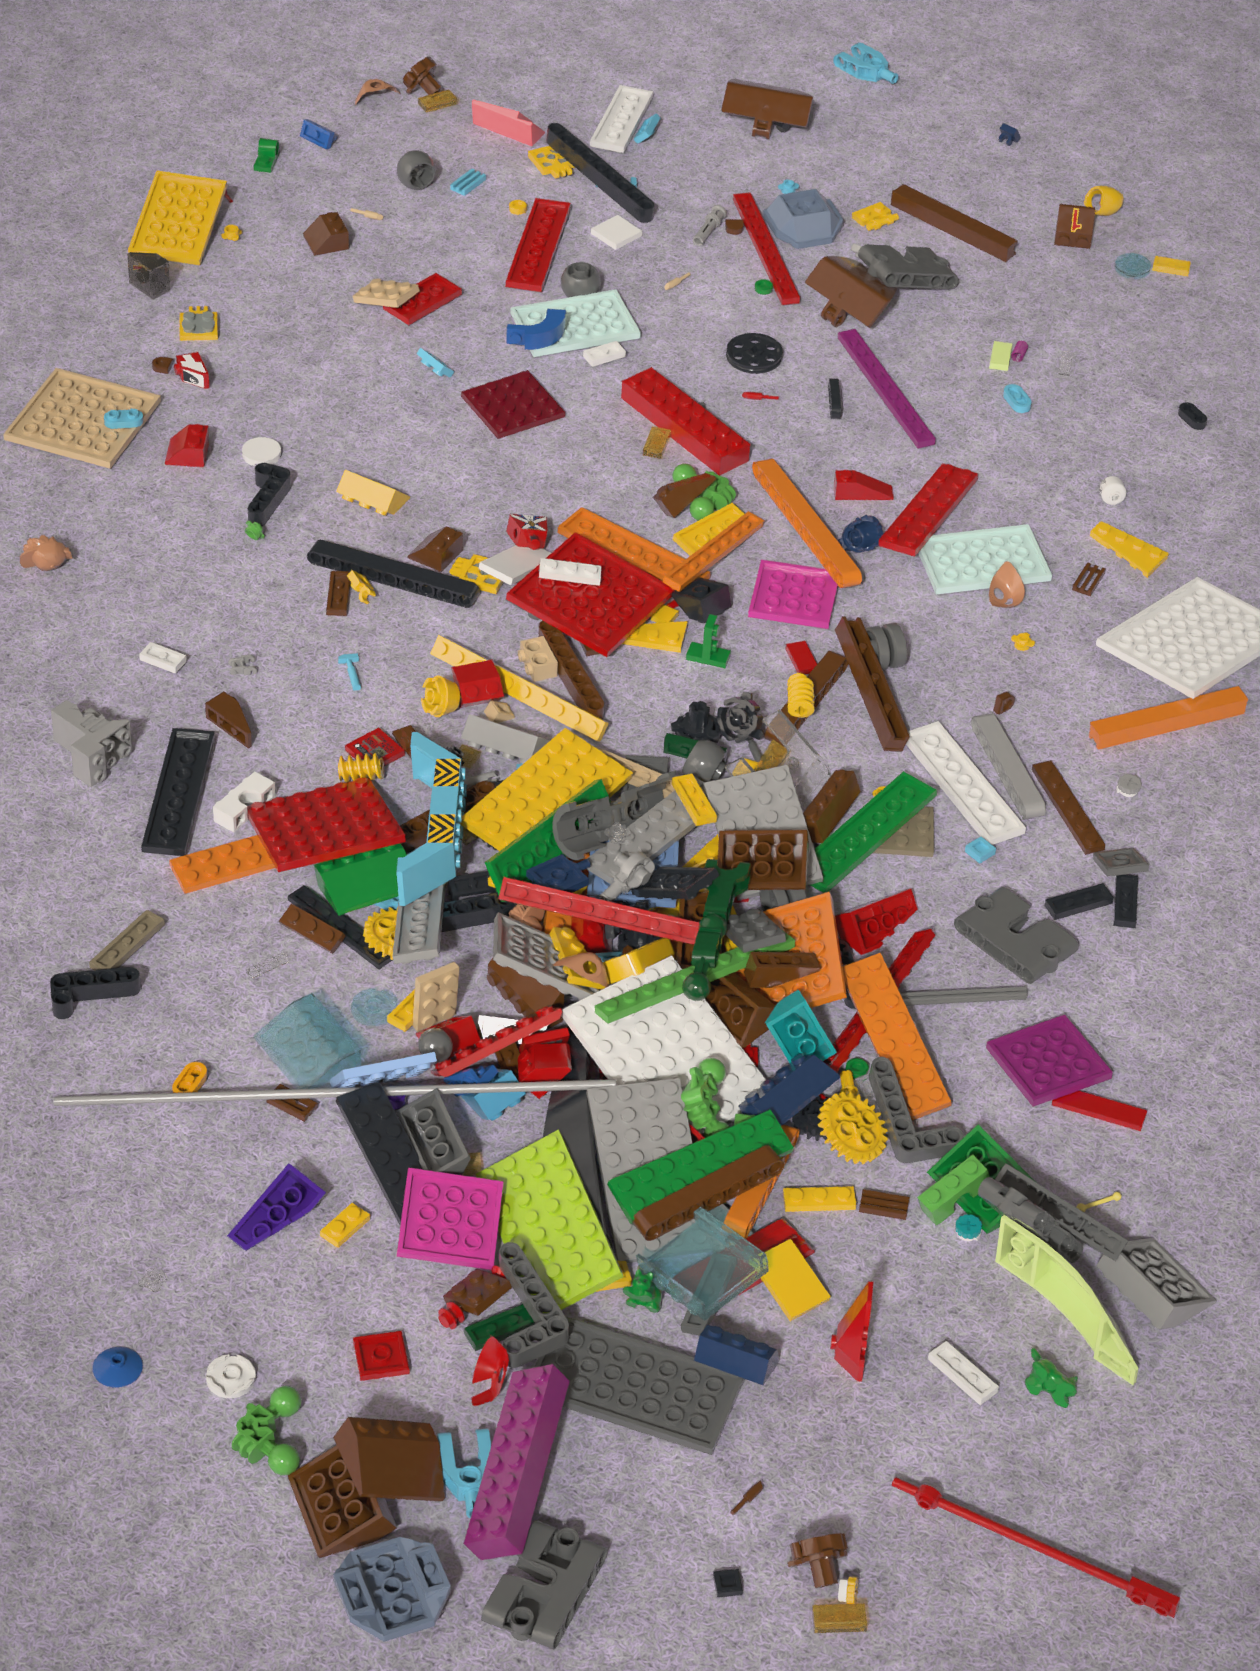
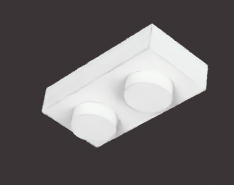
[583,341,626,367]
[139,642,186,674]

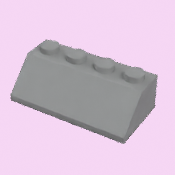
[461,714,549,764]

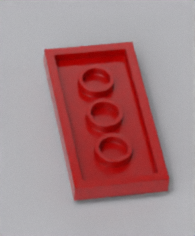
[383,273,462,325]

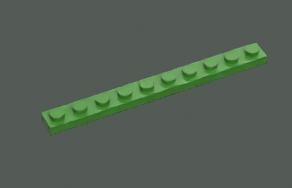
[595,930,795,1024]

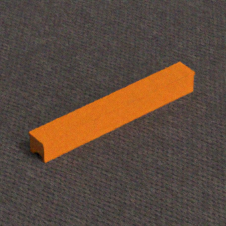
[1089,686,1248,750]

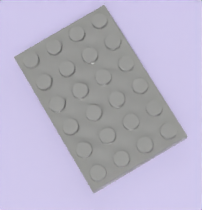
[703,765,823,901]
[493,912,617,1000]

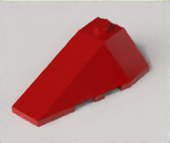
[835,888,918,955]

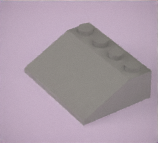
[1096,1238,1217,1330]

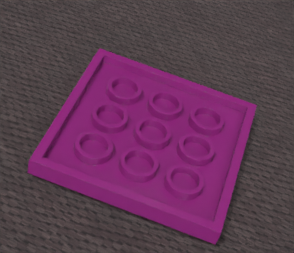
[986,1014,1113,1107]

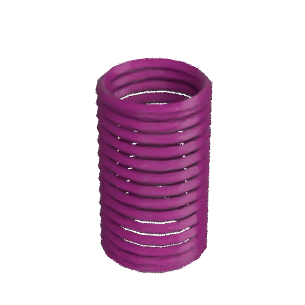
[1011,340,1028,362]

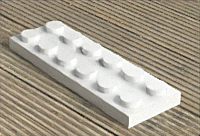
[590,85,653,153]

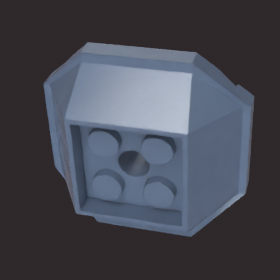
[763,189,843,249]
[333,1537,451,1642]

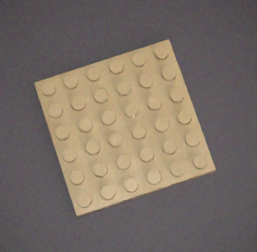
[3,368,161,469]

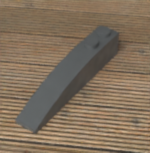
[995,1163,1128,1262]

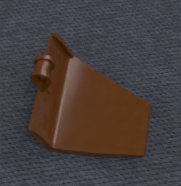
[721,78,813,140]
[805,256,897,328]

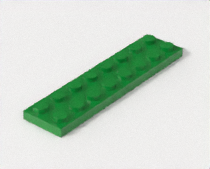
[810,771,937,893]
[484,779,611,902]
[607,1110,794,1224]

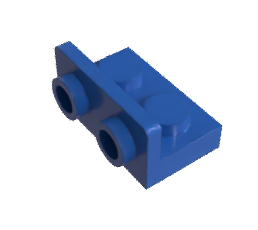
[443,1065,499,1097]

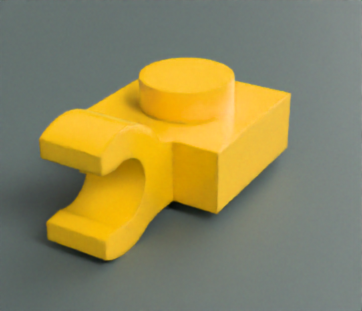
[347,570,376,604]

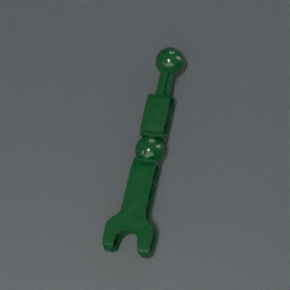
[682,859,751,1001]

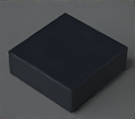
[713,1569,743,1598]

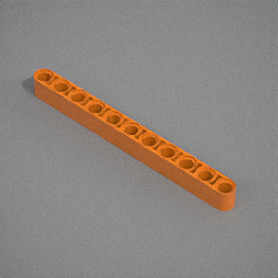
[752,458,862,588]

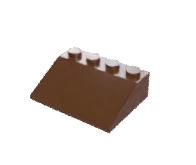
[718,830,809,890]
[333,1417,445,1502]
[287,1445,397,1558]

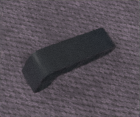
[247,463,291,527]
[441,893,517,932]
[50,967,141,1019]

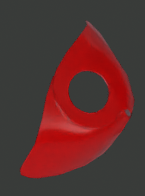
[471,1336,509,1406]

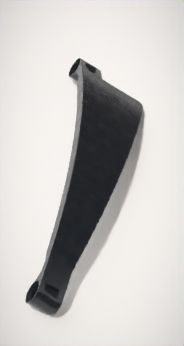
[543,1026,613,1250]

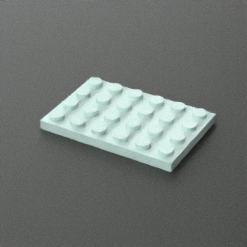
[510,289,641,357]
[918,524,1052,594]

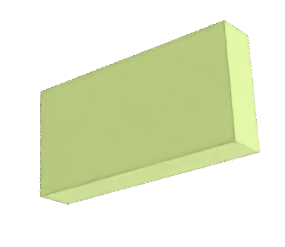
[989,341,1012,371]

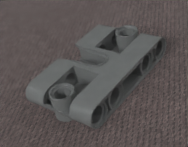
[858,244,959,289]
[954,887,1079,984]
[978,1177,1083,1263]
[481,1520,608,1650]

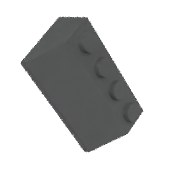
[396,1088,471,1175]

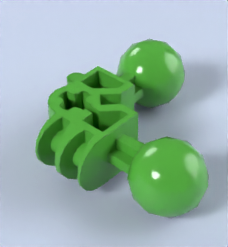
[672,463,736,521]
[681,1058,730,1138]
[231,1386,302,1476]

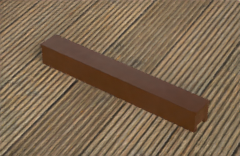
[891,184,1018,262]
[835,616,910,752]

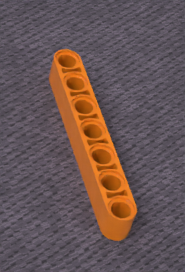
[722,1124,800,1240]

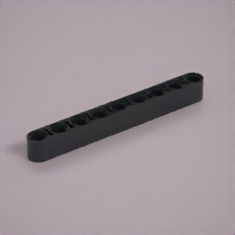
[546,123,655,223]
[307,540,480,608]

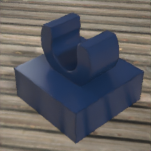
[998,123,1021,146]

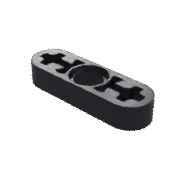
[828,378,841,419]

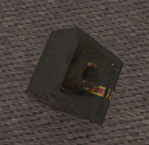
[127,252,170,300]

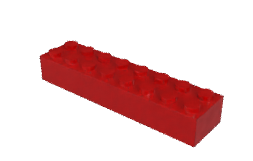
[621,367,750,476]

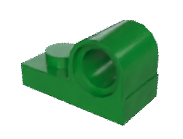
[254,138,280,173]

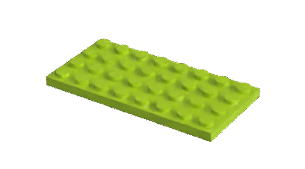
[475,1129,624,1314]

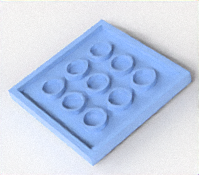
[330,1052,437,1088]

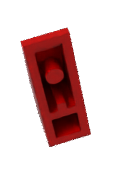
[833,470,894,500]

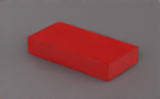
[785,641,817,675]

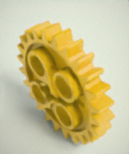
[363,907,398,960]
[818,1092,888,1164]

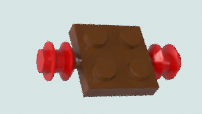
[438,1265,512,1329]

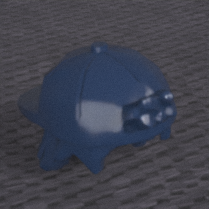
[838,514,884,553]

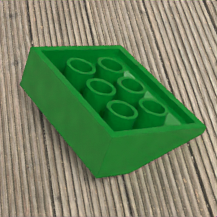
[314,844,407,916]
[927,1124,1037,1234]

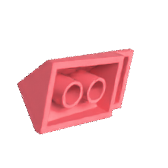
[472,100,545,146]

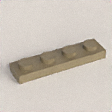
[89,910,165,970]

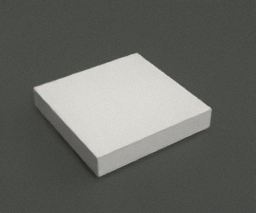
[591,215,642,250]

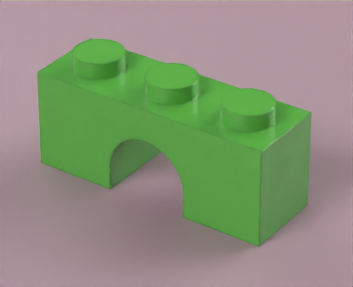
[917,1155,990,1226]

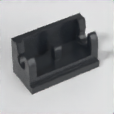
[447,871,496,901]

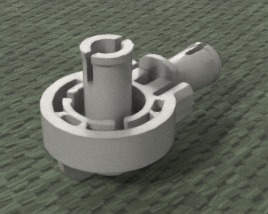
[599,851,655,902]

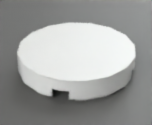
[242,437,281,466]
[206,1354,256,1399]

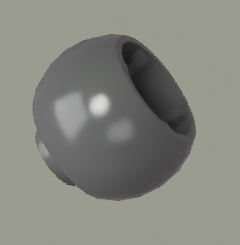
[397,150,436,190]
[561,262,601,298]
[682,740,727,783]

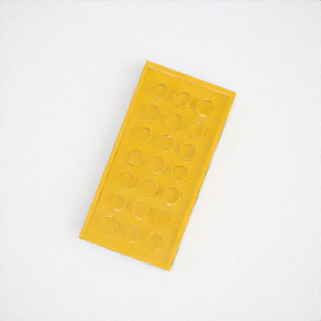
[460,728,633,851]

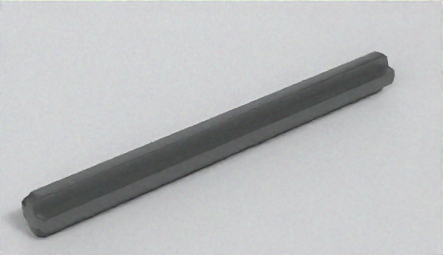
[899,986,1028,1006]

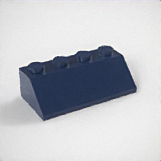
[738,1054,840,1126]

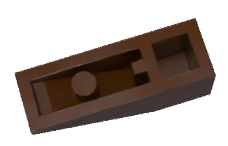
[653,473,716,518]
[205,691,252,749]
[744,952,820,988]

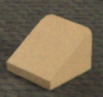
[484,700,515,723]

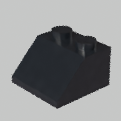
[672,577,732,623]

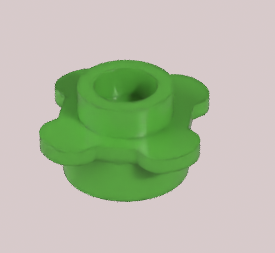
[245,521,265,540]

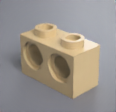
[518,636,558,682]

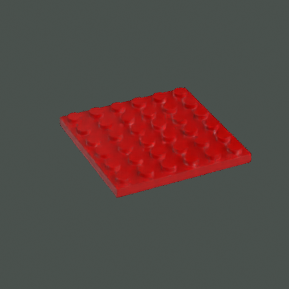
[506,532,675,658]
[247,778,406,872]

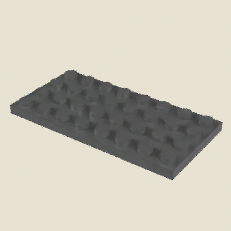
[534,1317,745,1455]

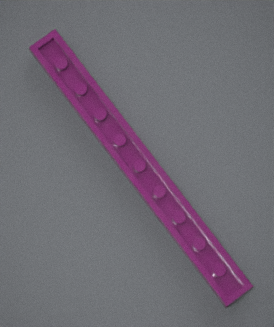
[838,329,936,449]

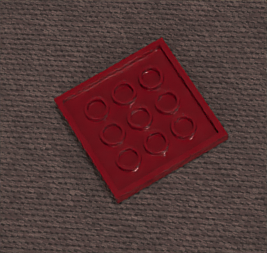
[461,370,565,439]

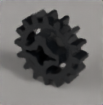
[792,1096,828,1141]

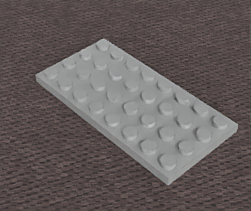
[586,1078,713,1263]

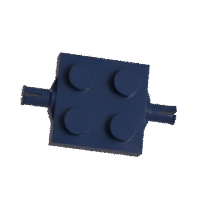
[526,854,591,893]

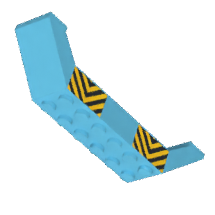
[397,732,467,906]

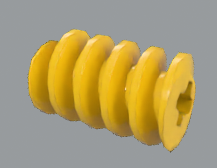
[787,673,814,718]
[338,753,384,782]

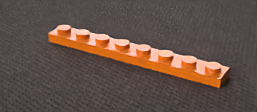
[663,511,765,592]

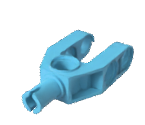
[833,42,899,84]
[437,1428,491,1518]

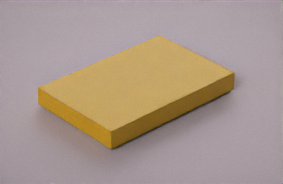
[750,1239,831,1321]

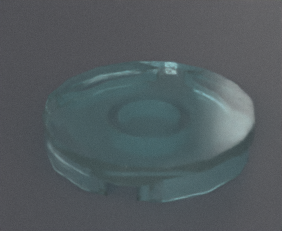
[1115,253,1151,279]
[351,989,396,1026]

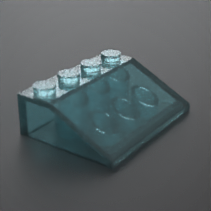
[254,993,361,1089]

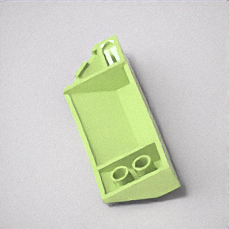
[995,1215,1138,1385]

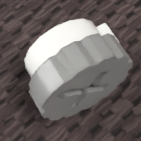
[1116,774,1141,797]

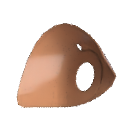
[355,79,400,105]
[989,561,1025,608]
[553,952,610,988]

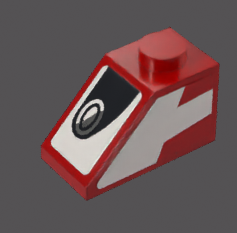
[174,352,209,389]

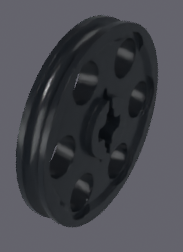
[726,333,783,374]

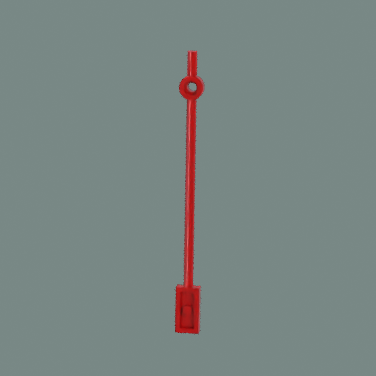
[892,1477,1181,1618]

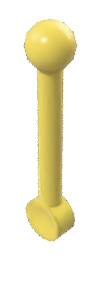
[1076,1192,1122,1212]

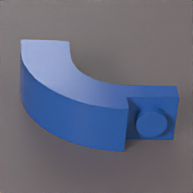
[506,309,566,350]

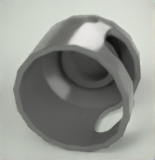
[418,1028,453,1063]

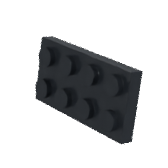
[630,867,719,900]

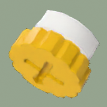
[838,1576,858,1606]

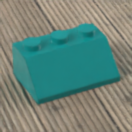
[765,990,837,1063]

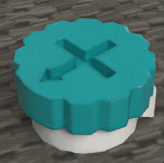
[955,1214,982,1241]

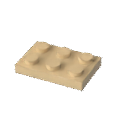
[353,279,419,308]
[412,962,459,1032]

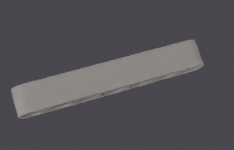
[971,713,1046,820]

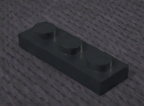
[1113,874,1138,928]
[1044,883,1114,920]

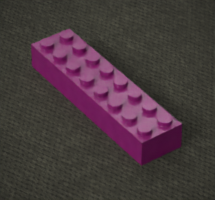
[463,1364,570,1560]

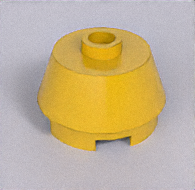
[421,675,460,717]

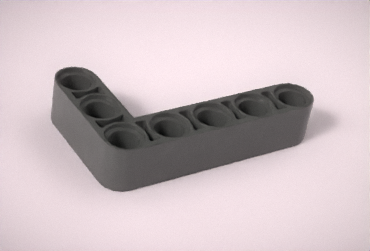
[869,1057,964,1163]
[499,1242,569,1368]

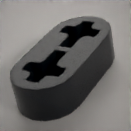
[1178,402,1207,430]

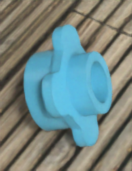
[778,180,799,194]

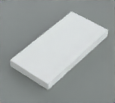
[479,545,551,585]

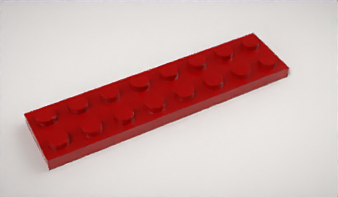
[505,198,571,292]
[879,463,978,557]

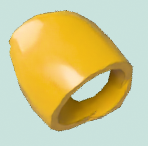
[1084,185,1124,216]

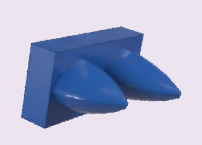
[300,119,337,149]

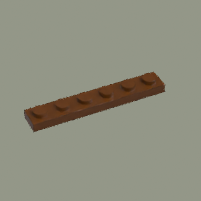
[1031,760,1106,855]

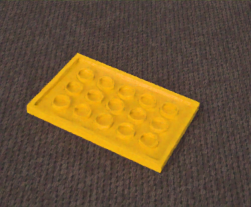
[128,170,227,265]

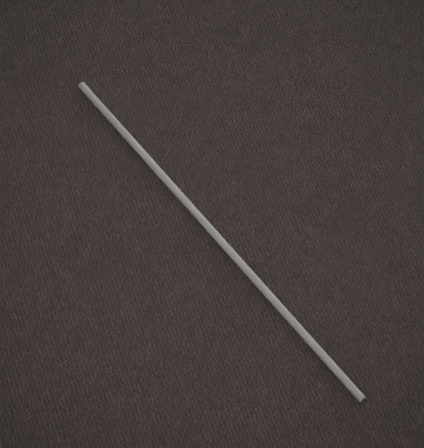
[54,1079,616,1106]

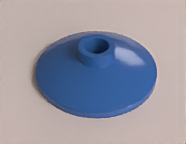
[92,1347,143,1388]

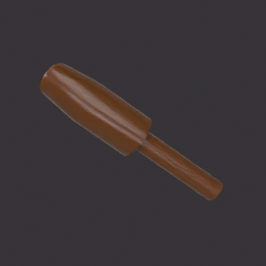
[730,1480,763,1515]

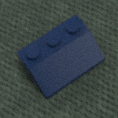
[694,1325,779,1385]

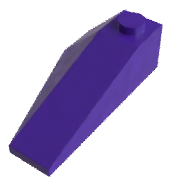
[227,1163,326,1251]

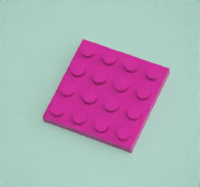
[748,560,838,629]
[396,1168,503,1270]

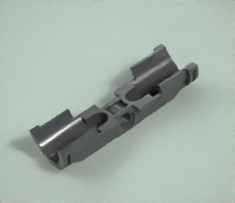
[553,771,676,860]

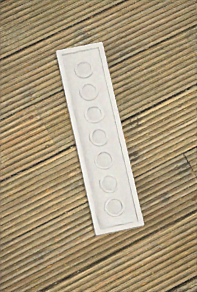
[906,721,1026,845]

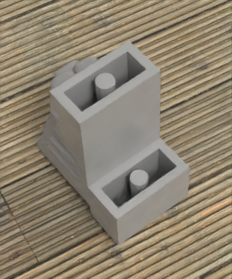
[51,700,132,787]

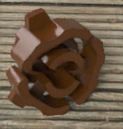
[403,56,442,98]
[787,1533,848,1588]

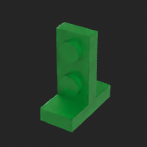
[686,614,731,668]

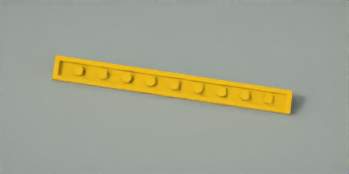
[430,635,609,742]

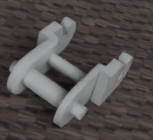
[228,654,257,676]

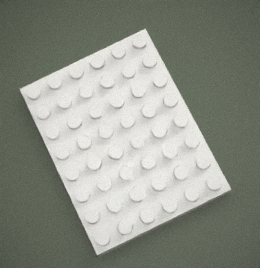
[1096,577,1260,699]
[561,956,766,1136]

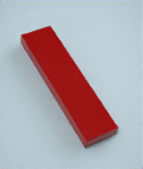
[1052,1091,1148,1131]

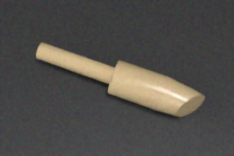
[350,208,383,220]
[665,272,690,290]

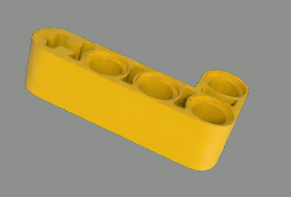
[603,938,676,984]

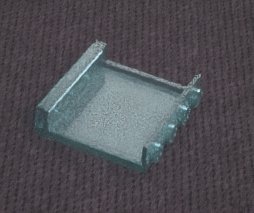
[636,1207,769,1321]

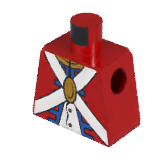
[506,514,548,550]

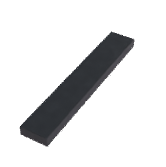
[288,885,393,970]

